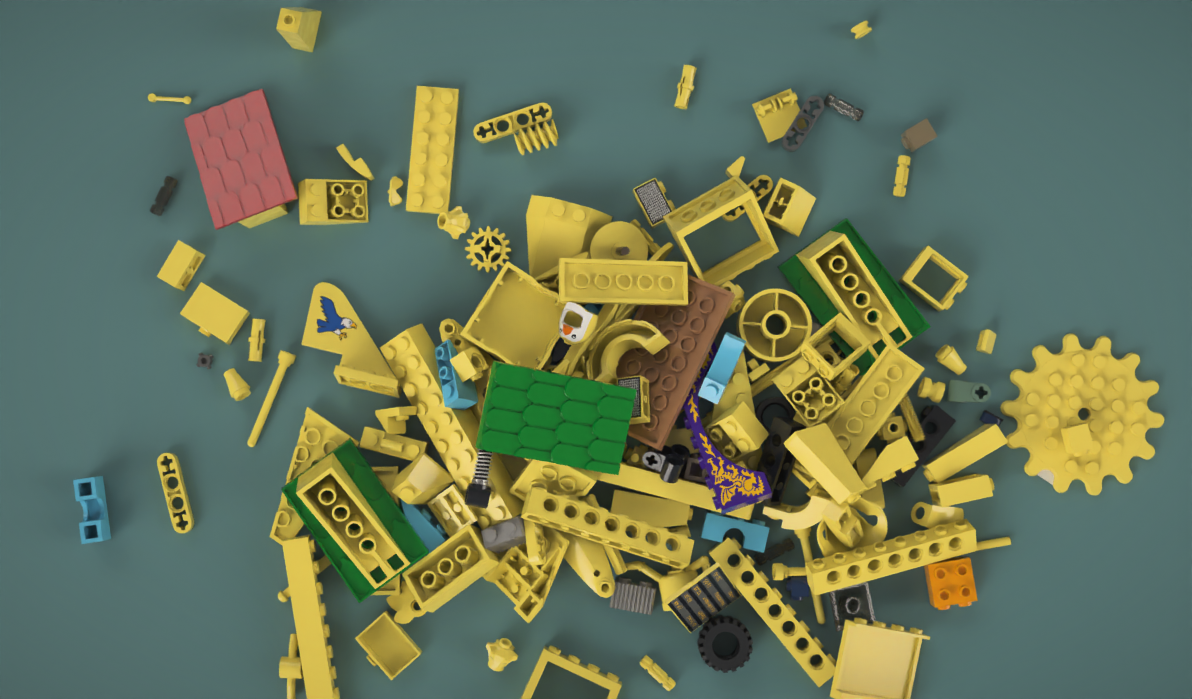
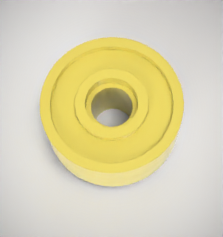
[736,289,812,363]

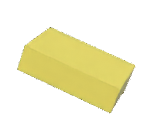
[180,282,250,345]
[355,610,423,680]

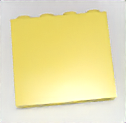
[830,617,930,699]

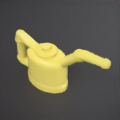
[625,556,711,611]

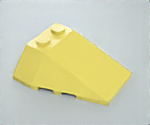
[526,195,612,279]
[482,525,569,623]

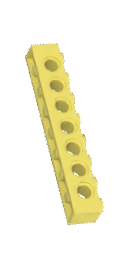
[521,487,695,569]
[805,519,977,596]
[708,536,837,687]

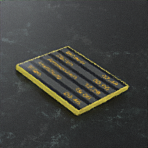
[664,562,742,633]

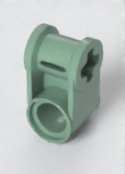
[947,380,991,403]

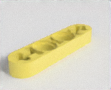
[473,103,552,143]
[157,453,194,534]

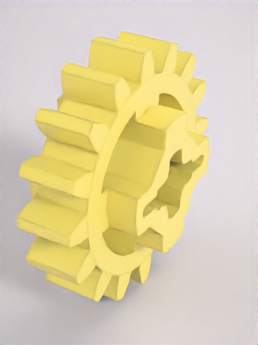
[465,226,511,273]

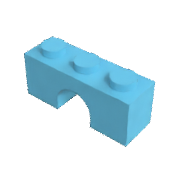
[73,476,111,544]
[700,510,770,553]

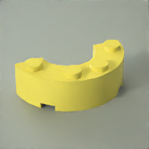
[586,319,670,384]

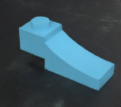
[698,332,746,404]

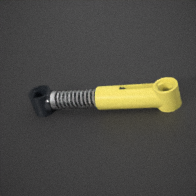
[465,366,494,509]

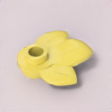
[386,581,427,624]

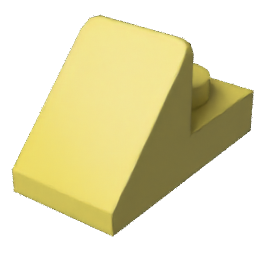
[375,406,417,434]

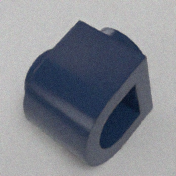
[786,576,809,600]

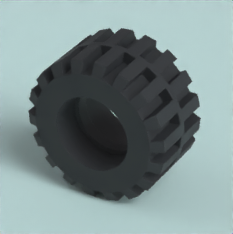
[697,615,753,673]

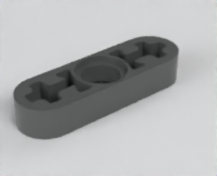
[781,96,824,152]

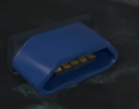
[979,410,1004,427]

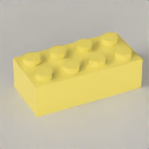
[402,524,500,613]

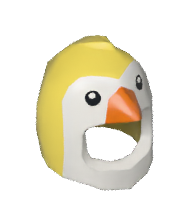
[559,302,599,345]

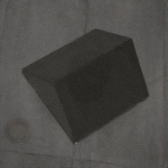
[828,581,875,632]

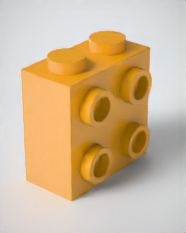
[924,556,978,610]

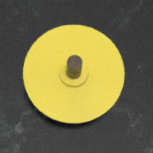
[590,221,648,261]

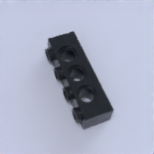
[890,405,956,487]
[756,416,806,506]

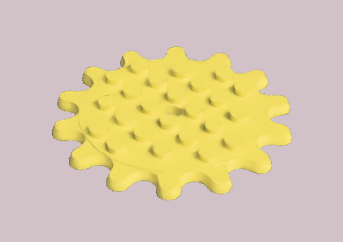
[1000,333,1164,496]

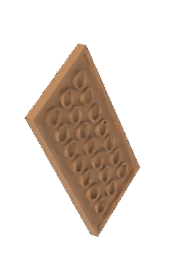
[615,275,736,451]

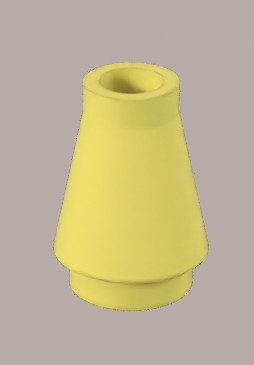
[935,344,967,375]
[223,368,251,401]

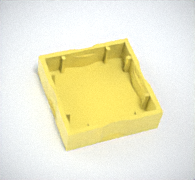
[459,261,566,370]

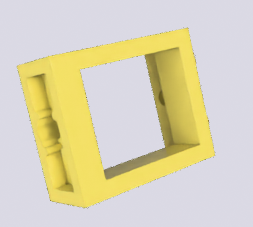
[899,246,969,312]
[800,312,871,381]
[928,473,994,507]

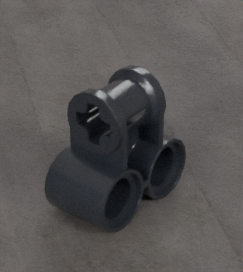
[642,444,690,483]

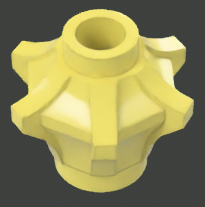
[437,206,470,239]
[486,638,518,671]

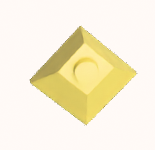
[392,453,454,504]

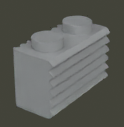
[481,516,526,553]
[609,577,656,615]

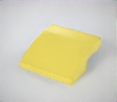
[427,484,478,538]

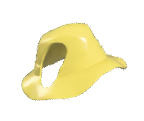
[817,498,888,557]

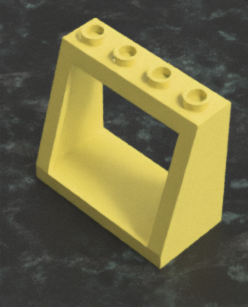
[663,175,779,286]
[520,645,622,699]

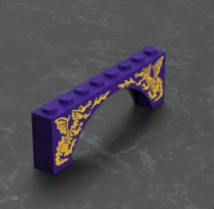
[681,342,772,515]

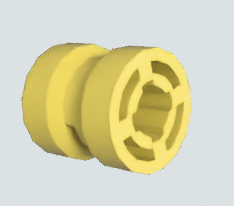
[917,377,945,403]

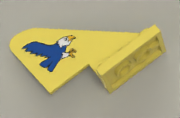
[302,282,402,398]

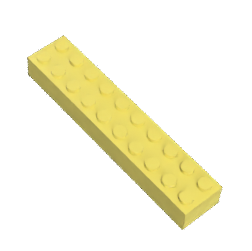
[380,323,524,530]

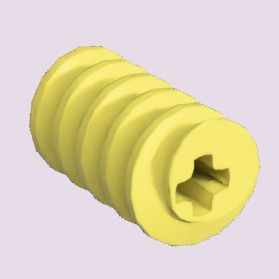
[513,119,559,156]

